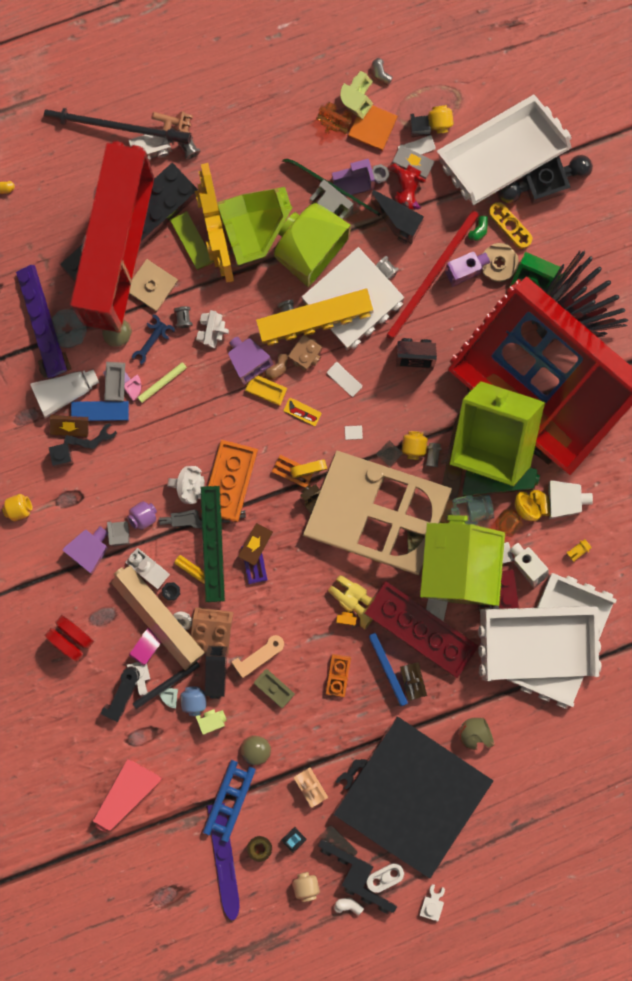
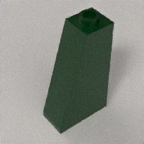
[461,468,540,497]

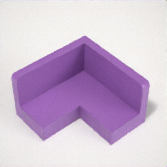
[332,159,375,197]

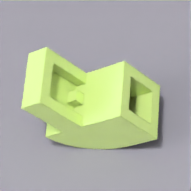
[341,71,373,119]

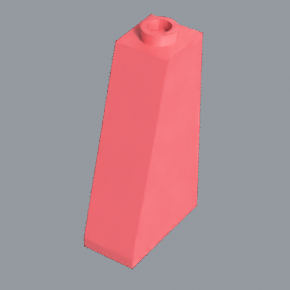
[93,759,162,832]

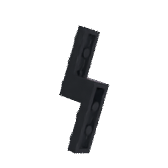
[318,838,397,914]

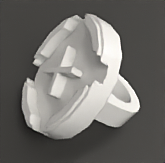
[167,466,205,504]

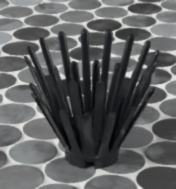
[531,250,628,343]

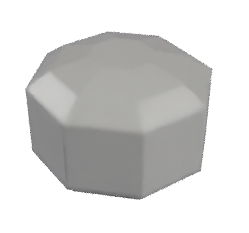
[372,164,389,184]

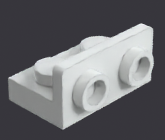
[129,129,172,161]

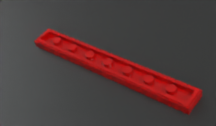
[387,210,478,340]

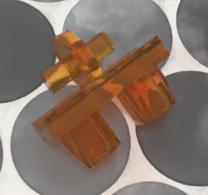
[316,102,352,134]

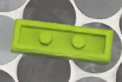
[170,212,214,271]

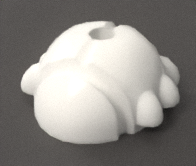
[173,611,193,630]

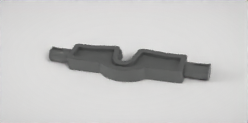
[159,510,246,529]

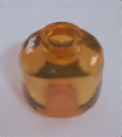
[495,508,523,537]

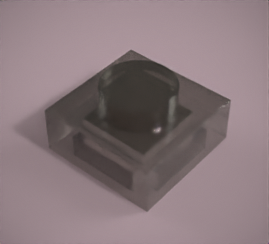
[376,440,403,468]

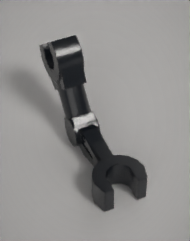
[64,423,117,449]
[336,759,368,790]

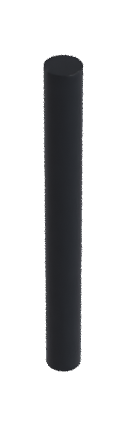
[132,662,200,710]

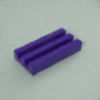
[241,546,268,584]

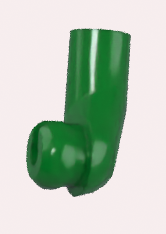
[468,216,488,241]

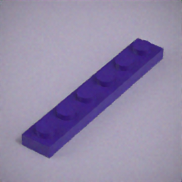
[16,265,67,378]

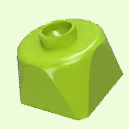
[274,203,351,288]

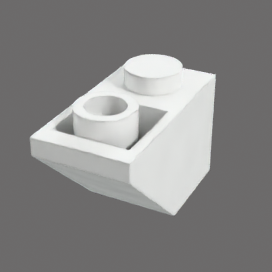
[125,548,170,589]

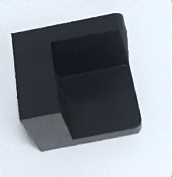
[409,113,431,138]

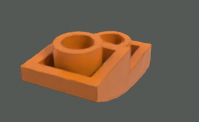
[326,654,351,697]

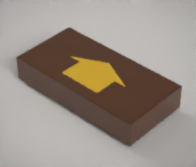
[50,415,89,437]
[238,523,273,566]

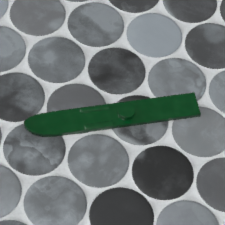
[282,159,381,217]

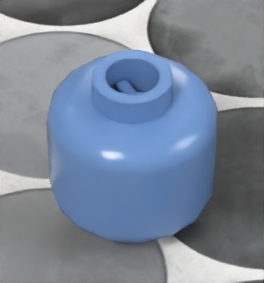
[180,686,206,716]

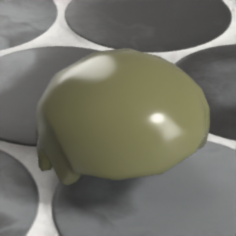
[102,319,132,347]
[240,735,271,765]

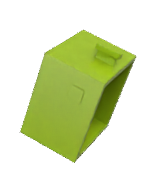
[450,382,545,486]
[420,515,505,606]

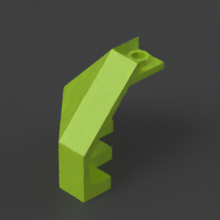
[217,187,293,265]

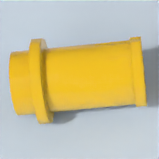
[566,539,592,562]

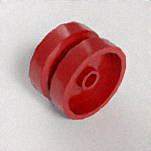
[44,614,95,662]

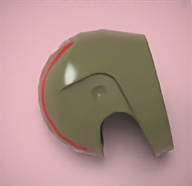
[458,718,495,750]

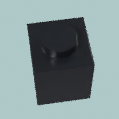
[48,443,74,468]

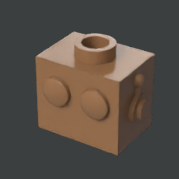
[288,334,322,372]

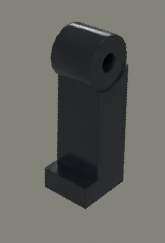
[100,666,140,722]

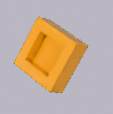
[336,612,357,626]

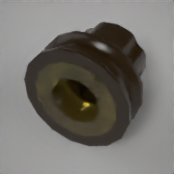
[247,836,272,862]

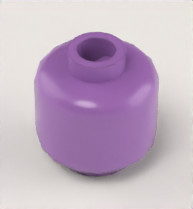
[127,501,157,530]

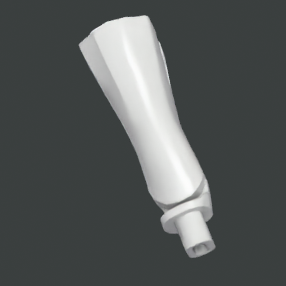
[30,369,99,419]

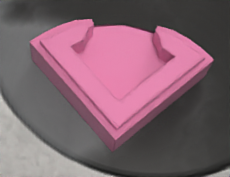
[124,375,141,402]

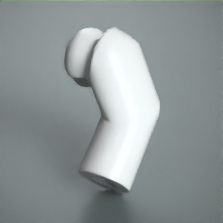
[334,898,364,916]

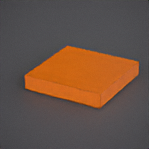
[348,105,398,151]

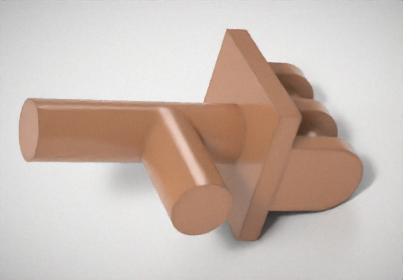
[151,111,193,133]

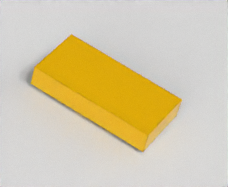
[245,376,288,406]

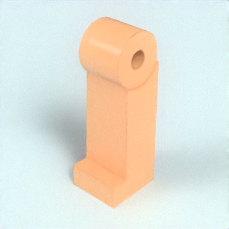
[232,635,284,678]

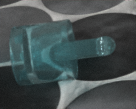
[451,494,494,525]

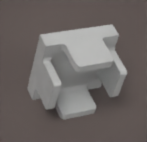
[309,180,353,220]

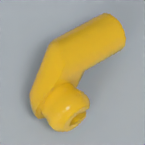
[530,490,550,516]

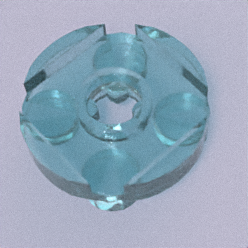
[51,309,87,348]

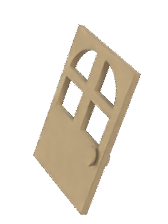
[303,451,452,575]

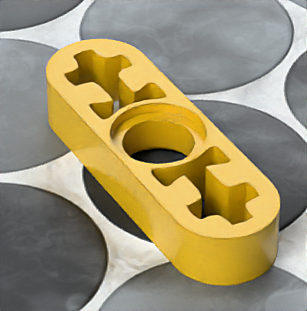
[489,202,532,249]

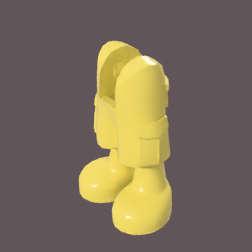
[328,575,372,629]

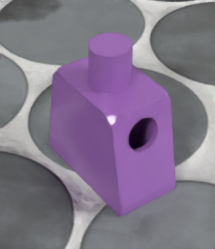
[444,252,490,287]
[228,337,273,385]
[63,526,108,574]

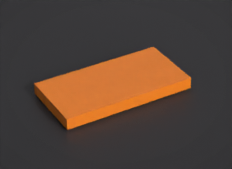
[201,440,258,523]

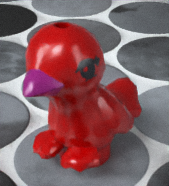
[388,164,426,210]

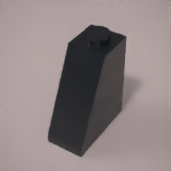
[205,646,228,699]

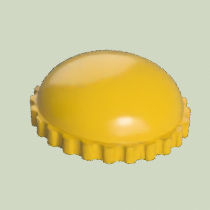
[515,491,541,521]

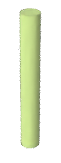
[138,362,187,403]

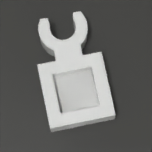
[419,884,445,921]

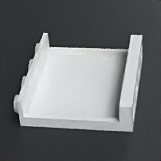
[302,247,404,350]

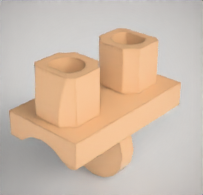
[293,768,328,808]

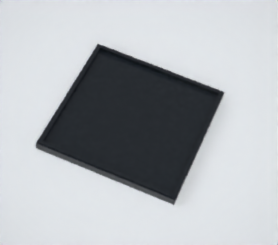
[333,716,494,878]

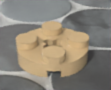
[482,243,519,282]

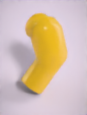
[0,181,15,194]

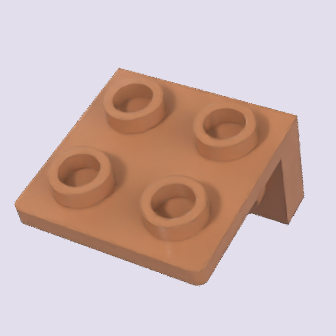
[191,607,234,656]

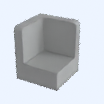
[107,521,130,546]

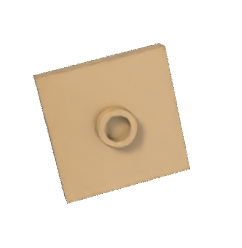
[130,259,178,312]

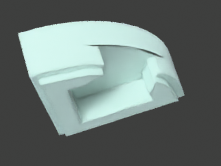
[159,688,178,709]

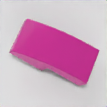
[129,627,161,666]

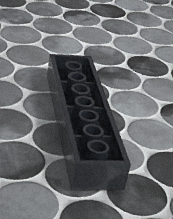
[60,162,198,283]

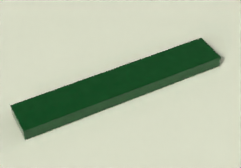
[200,486,225,602]

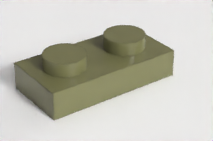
[254,668,295,709]

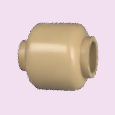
[292,872,320,902]

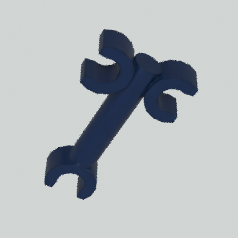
[132,314,176,365]

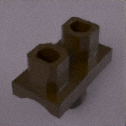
[400,662,427,701]

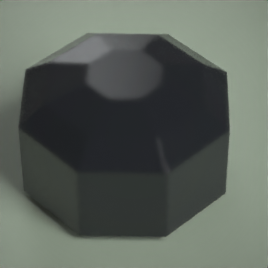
[162,582,181,601]

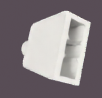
[548,481,593,519]
[510,543,549,588]

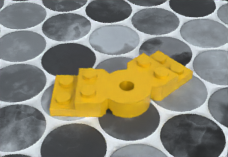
[195,163,234,282]

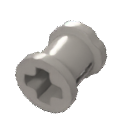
[375,256,400,280]

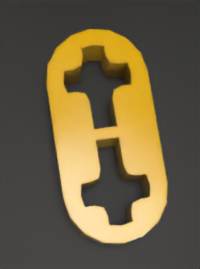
[290,460,327,478]

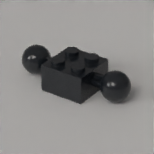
[497,155,593,205]

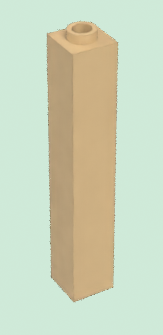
[111,565,205,670]

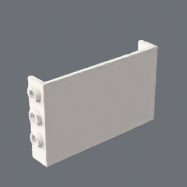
[437,95,572,205]
[507,573,617,709]
[478,606,601,681]

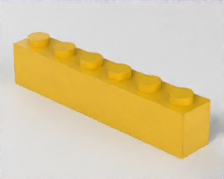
[256,288,374,346]

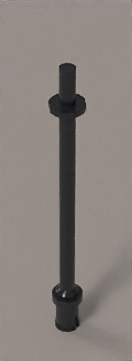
[44,108,192,145]

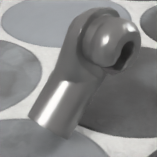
[371,58,393,85]

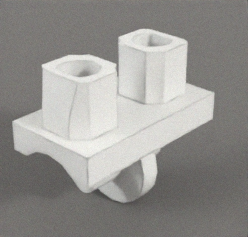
[196,310,229,349]

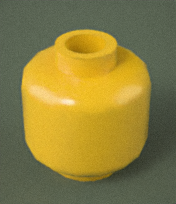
[428,105,454,133]
[402,431,428,460]
[2,494,33,522]

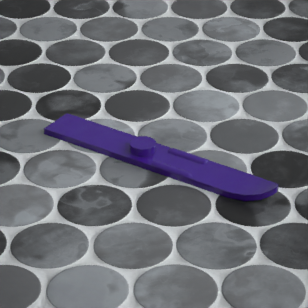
[208,803,240,920]

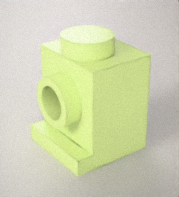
[196,709,227,735]

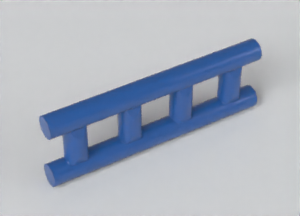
[203,760,256,842]

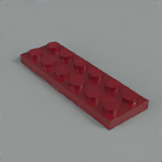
[363,581,479,678]

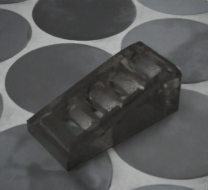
[319,825,358,856]

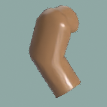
[266,354,288,378]

